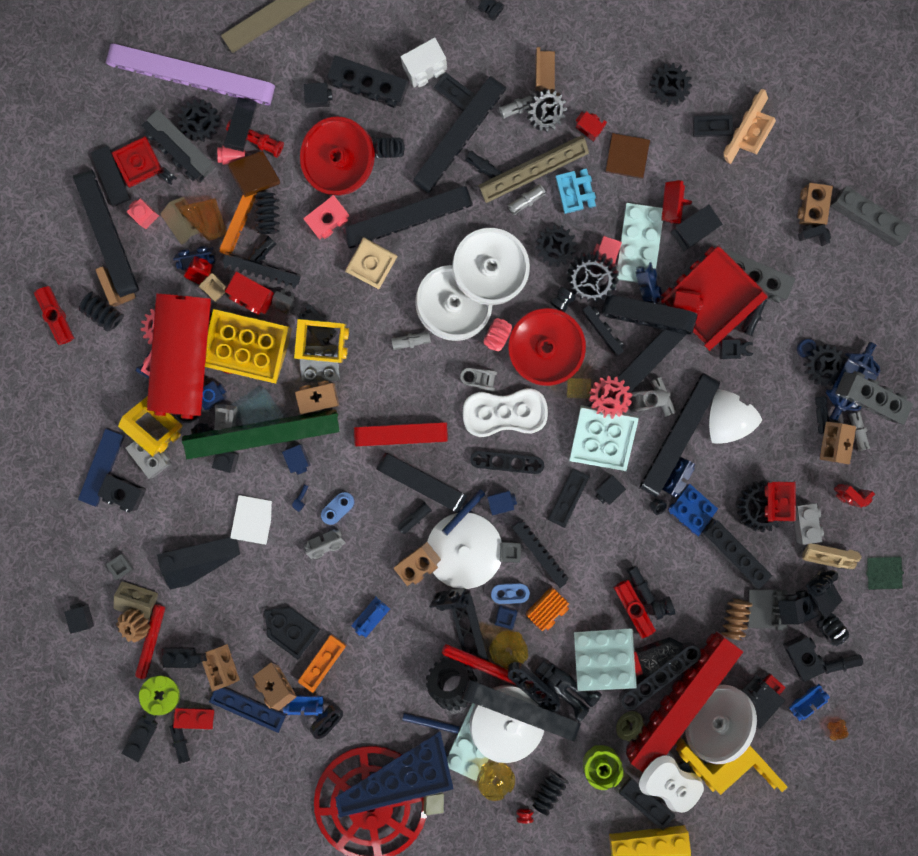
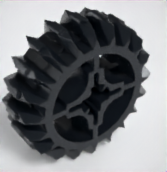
[567,251,619,303]
[736,480,785,532]

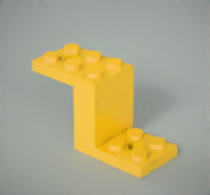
[676,737,787,795]

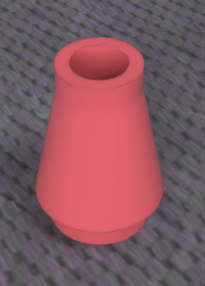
[217,145,245,165]

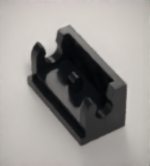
[298,304,338,345]

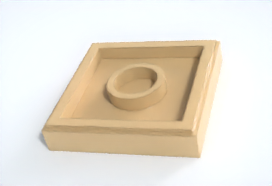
[345,237,397,289]

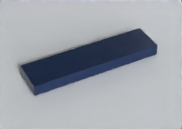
[78,429,125,507]
[209,687,287,733]

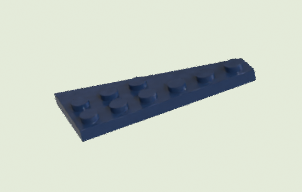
[335,731,454,818]

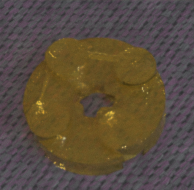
[490,631,528,670]
[477,761,515,801]

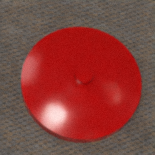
[300,117,375,196]
[508,308,586,386]

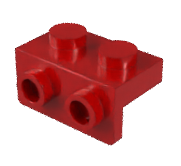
[765,481,796,521]
[834,484,875,508]

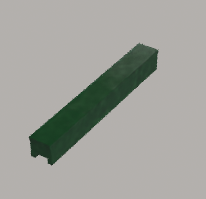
[182,409,340,460]

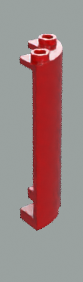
[147,293,211,419]

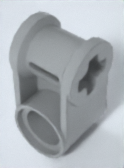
[460,368,498,391]
[632,389,668,412]

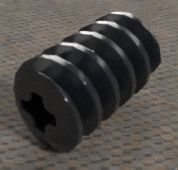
[255,192,280,234]
[79,291,124,332]
[531,770,569,816]

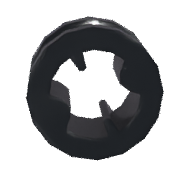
[158,167,177,185]

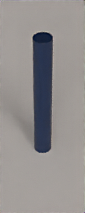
[442,489,485,536]
[402,713,460,734]

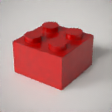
[225,272,275,315]

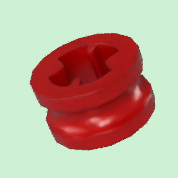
[516,809,534,824]

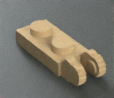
[802,543,862,569]

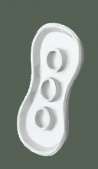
[463,388,548,437]
[639,756,704,812]

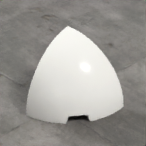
[709,389,762,443]

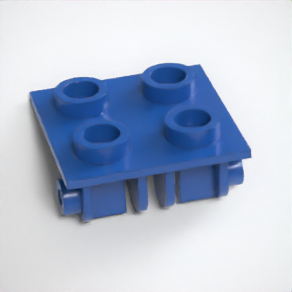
[668,484,718,536]

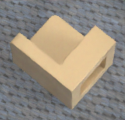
[199,273,227,302]

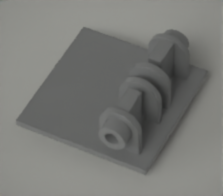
[300,345,340,382]
[748,589,788,630]

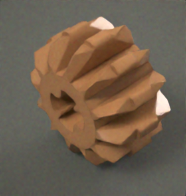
[116,609,150,643]

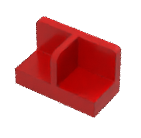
[661,180,692,224]

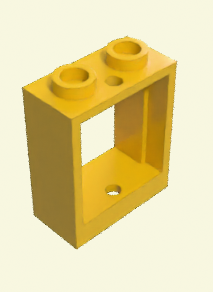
[294,319,349,363]
[118,396,183,457]

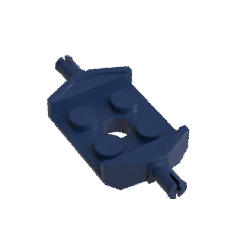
[826,342,880,421]

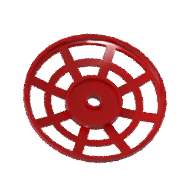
[314,746,427,856]

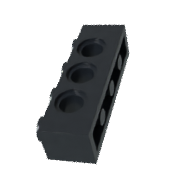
[327,55,409,108]

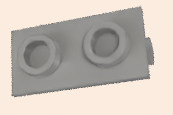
[304,529,346,559]

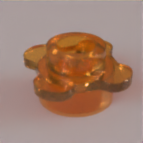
[827,719,849,741]

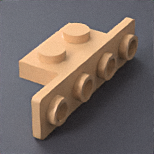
[724,89,776,164]

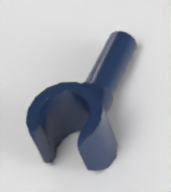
[292,484,309,512]

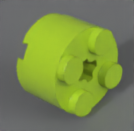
[139,676,180,715]
[583,745,624,790]

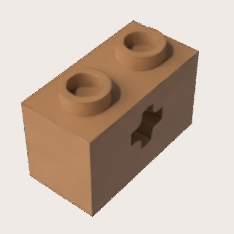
[295,380,340,415]
[820,422,856,465]
[253,663,297,711]

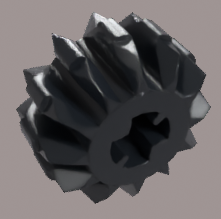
[373,138,405,158]
[816,613,849,647]

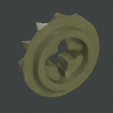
[616,711,645,742]

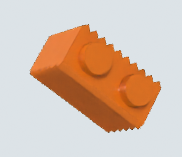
[525,586,569,631]

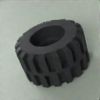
[426,657,478,711]

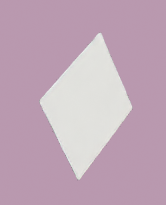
[230,495,272,545]

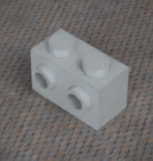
[125,435,171,479]
[794,502,824,545]

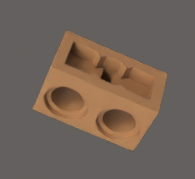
[797,183,833,227]
[394,542,441,586]
[202,644,240,691]

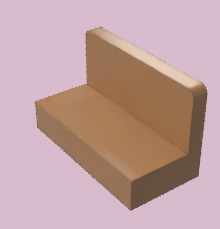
[535,47,555,91]
[95,266,136,307]

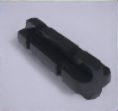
[815,396,829,434]

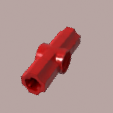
[34,286,75,345]
[613,579,656,638]

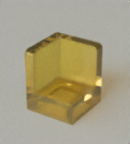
[566,378,591,399]

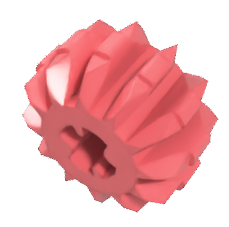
[484,318,512,352]

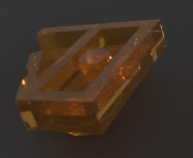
[179,198,227,241]

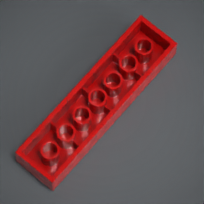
[626,632,743,773]

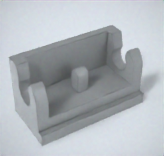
[214,404,237,430]

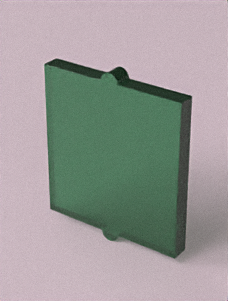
[866,557,904,590]

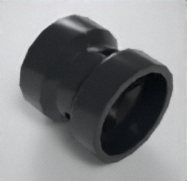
[478,0,505,21]
[550,286,576,312]
[651,596,676,620]

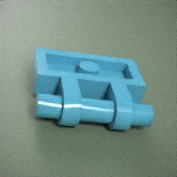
[555,169,596,214]

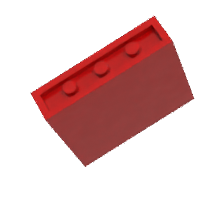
[661,245,768,351]

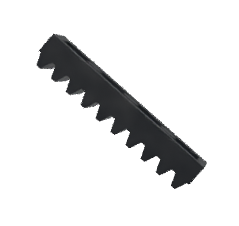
[223,252,301,289]
[512,520,569,588]

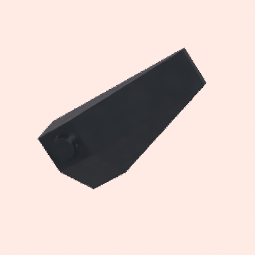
[157,537,240,590]

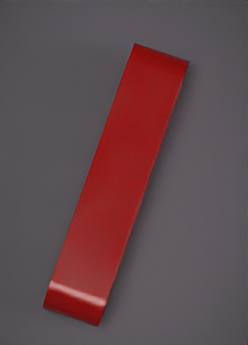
[354,422,448,447]

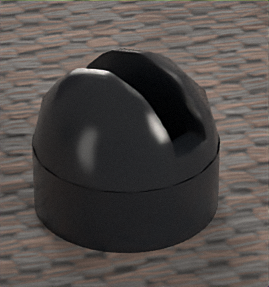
[649,498,667,515]

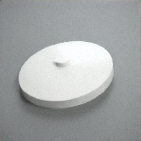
[452,228,530,305]
[415,265,492,341]
[427,513,502,589]
[470,685,544,763]
[685,685,757,764]

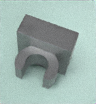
[271,289,295,315]

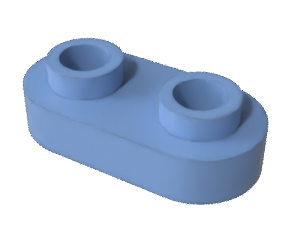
[321,492,355,525]
[491,583,530,604]

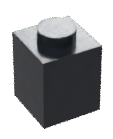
[304,83,333,108]
[212,452,239,473]
[595,475,626,505]
[64,603,94,634]

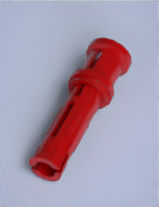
[226,120,284,158]

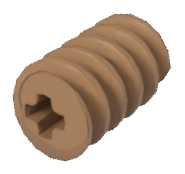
[721,598,753,641]

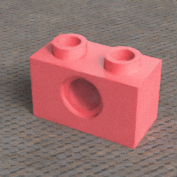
[303,195,349,239]

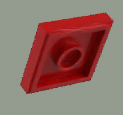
[112,136,163,188]

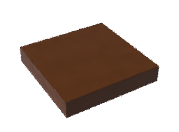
[605,133,650,179]
[228,151,280,197]

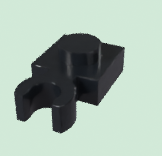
[719,340,753,359]

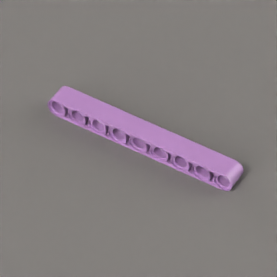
[106,44,275,105]

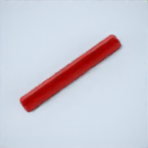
[135,604,165,679]

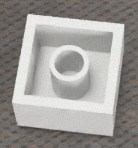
[401,38,447,88]

